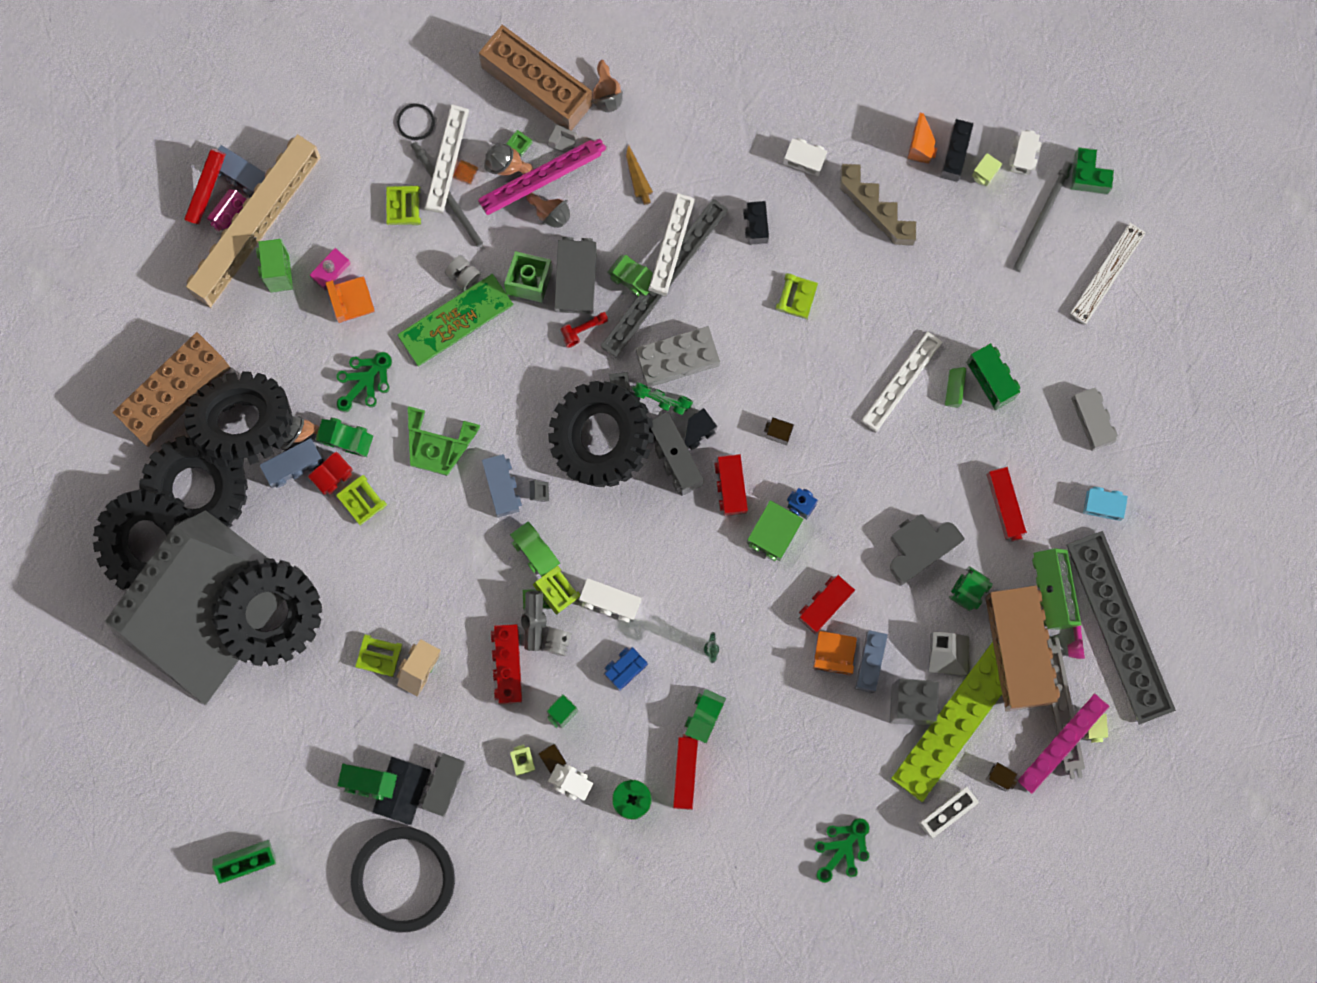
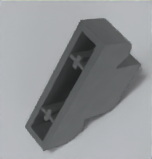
[890,514,965,586]

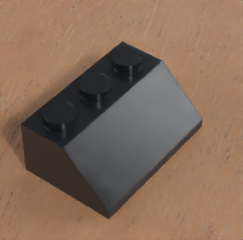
[372,756,430,826]

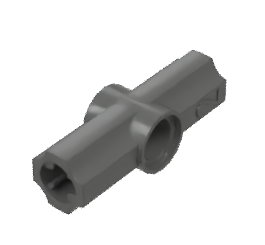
[521,590,547,651]

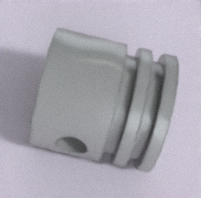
[544,628,572,656]

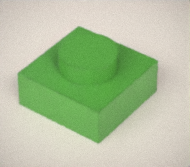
[506,130,533,157]

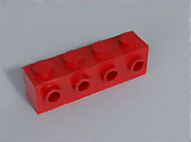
[491,624,522,705]

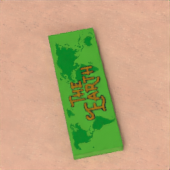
[397,273,514,367]

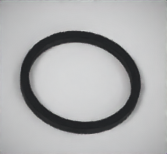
[397,103,435,140]

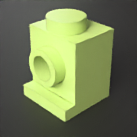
[510,745,536,776]

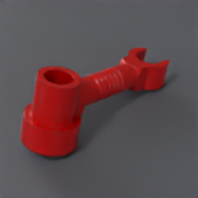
[560,312,608,348]

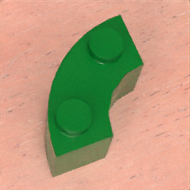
[315,417,373,457]
[684,689,726,744]

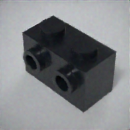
[743,201,769,245]

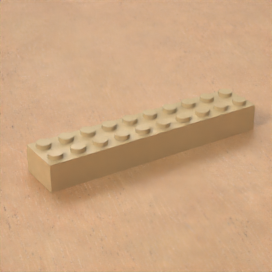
[186,134,321,308]

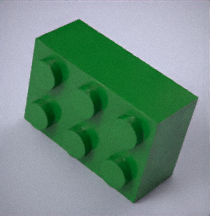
[966,343,1021,411]

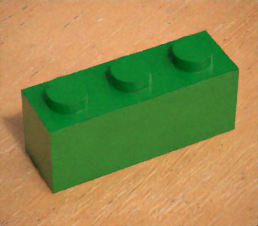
[547,694,578,728]
[337,763,397,800]
[213,839,276,884]

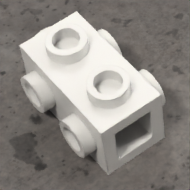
[1009,130,1042,176]
[548,764,593,801]

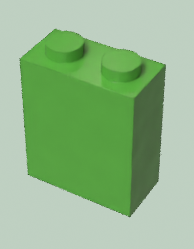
[747,500,803,561]

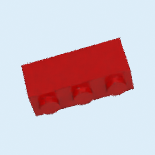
[714,454,748,516]
[798,575,855,634]

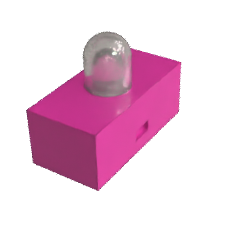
[310,248,351,291]

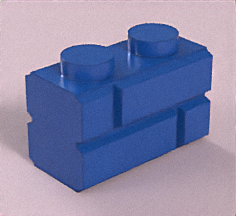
[604,647,648,691]

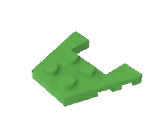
[408,406,481,476]

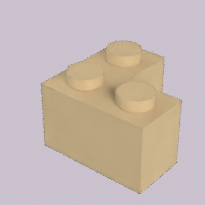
[397,639,441,697]

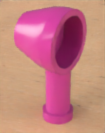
[1067,624,1085,659]

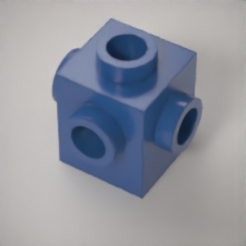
[787,488,818,520]

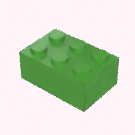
[256,239,293,292]

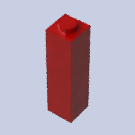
[986,467,1027,542]
[673,734,698,810]

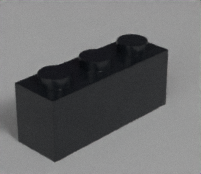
[940,119,974,182]

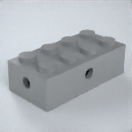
[636,326,720,388]

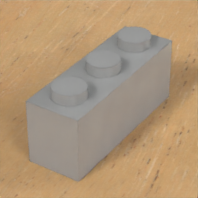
[1071,387,1117,451]

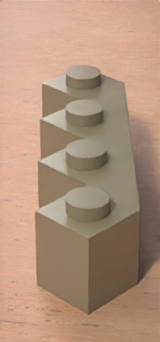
[840,164,916,246]

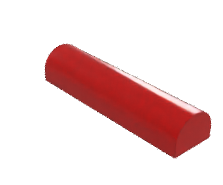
[184,148,226,225]

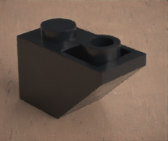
[684,408,717,451]

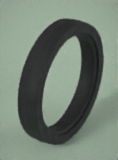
[350,827,455,933]

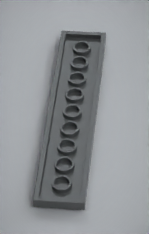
[1066,531,1176,725]

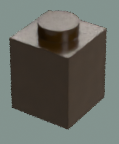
[764,417,794,445]
[538,743,567,774]
[985,762,1018,792]

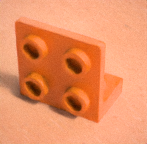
[325,276,375,323]
[813,631,857,676]

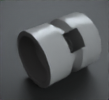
[445,255,481,291]

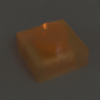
[453,160,478,185]

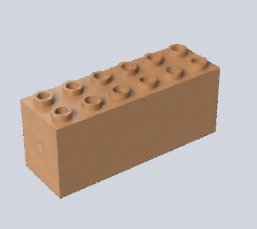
[479,24,592,131]
[112,332,231,447]
[985,585,1060,712]

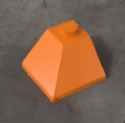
[907,112,937,164]

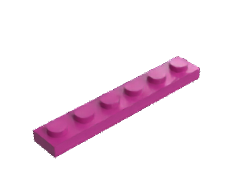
[1018,693,1110,794]

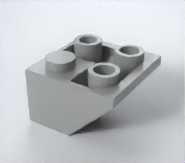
[928,632,969,675]

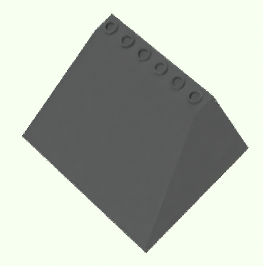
[105,511,284,705]

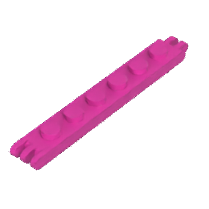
[478,139,606,215]

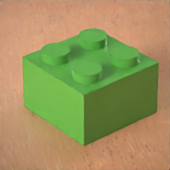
[504,251,553,303]

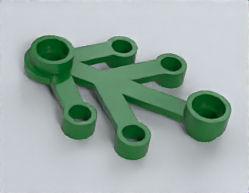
[336,352,392,412]
[632,382,693,415]
[814,818,870,883]

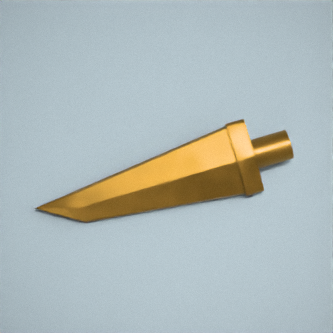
[626,144,653,205]

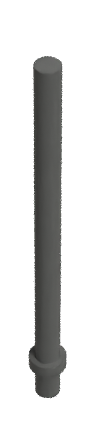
[411,141,483,247]
[1013,161,1073,272]

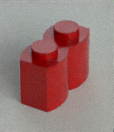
[308,451,353,495]

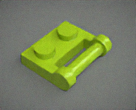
[386,186,421,225]
[775,273,818,320]
[336,475,387,526]
[533,566,581,615]
[355,634,403,678]

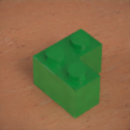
[1071,147,1114,194]

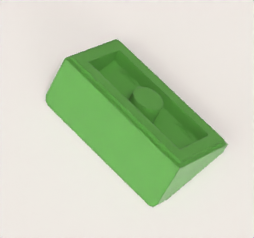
[945,367,966,408]

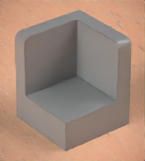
[548,124,577,153]

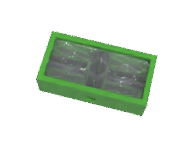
[1032,548,1082,630]

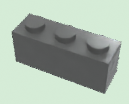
[420,753,466,817]

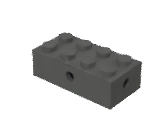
[649,412,704,496]

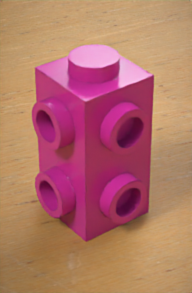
[207,189,246,231]

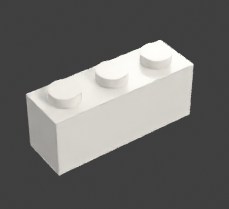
[579,578,642,623]
[918,787,979,839]

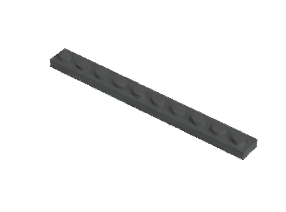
[601,199,728,358]

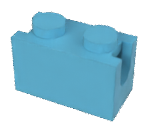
[1083,487,1128,521]

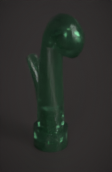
[704,632,719,664]

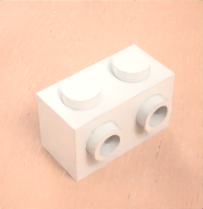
[783,138,827,177]

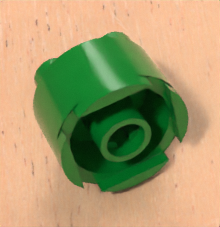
[949,566,993,611]
[612,780,652,820]

